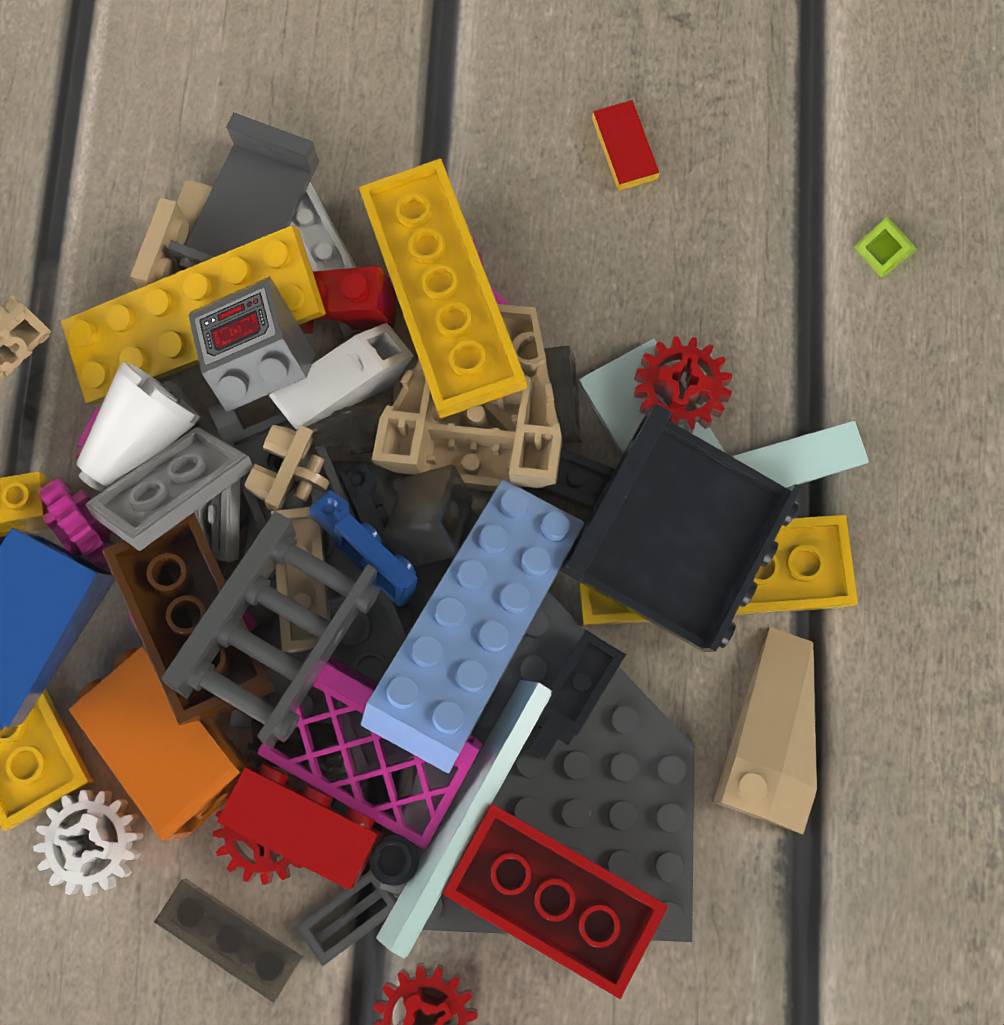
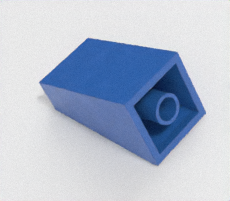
[0,528,115,730]

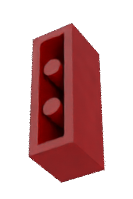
[217,763,382,890]

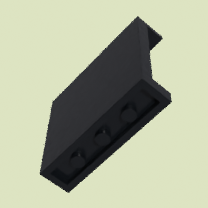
[560,403,802,652]

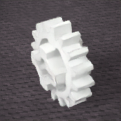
[33,790,143,896]

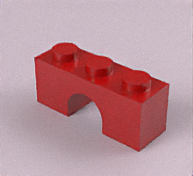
[299,266,396,334]

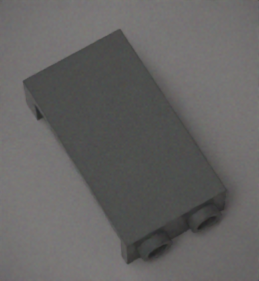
[168,112,319,271]

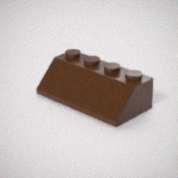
[102,512,276,725]

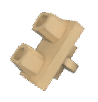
[245,425,330,511]

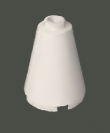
[76,361,201,492]

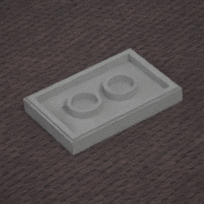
[85,427,253,551]

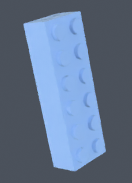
[361,479,584,774]

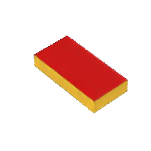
[592,100,659,191]

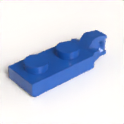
[310,490,418,607]

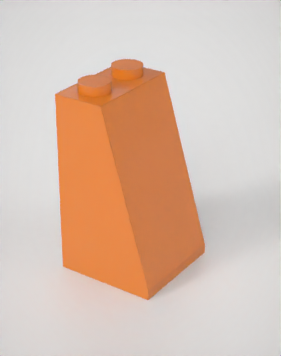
[68,646,254,841]

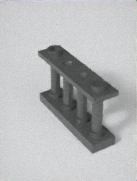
[161,511,380,749]

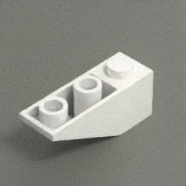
[269,323,414,431]

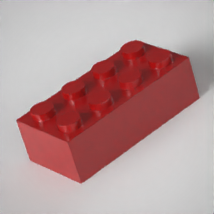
[442,803,668,1000]

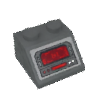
[188,276,316,412]

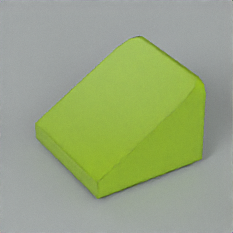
[853,216,918,278]

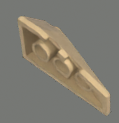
[712,627,817,835]

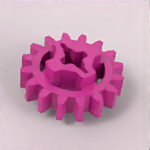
[38,477,114,570]

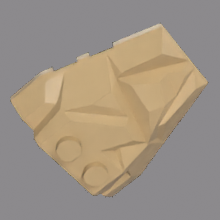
[372,304,562,492]

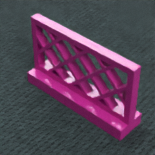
[257,652,484,850]

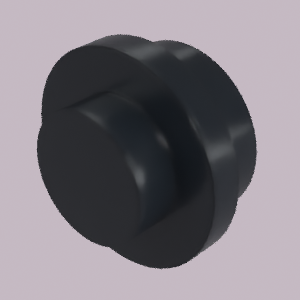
[369,835,419,886]

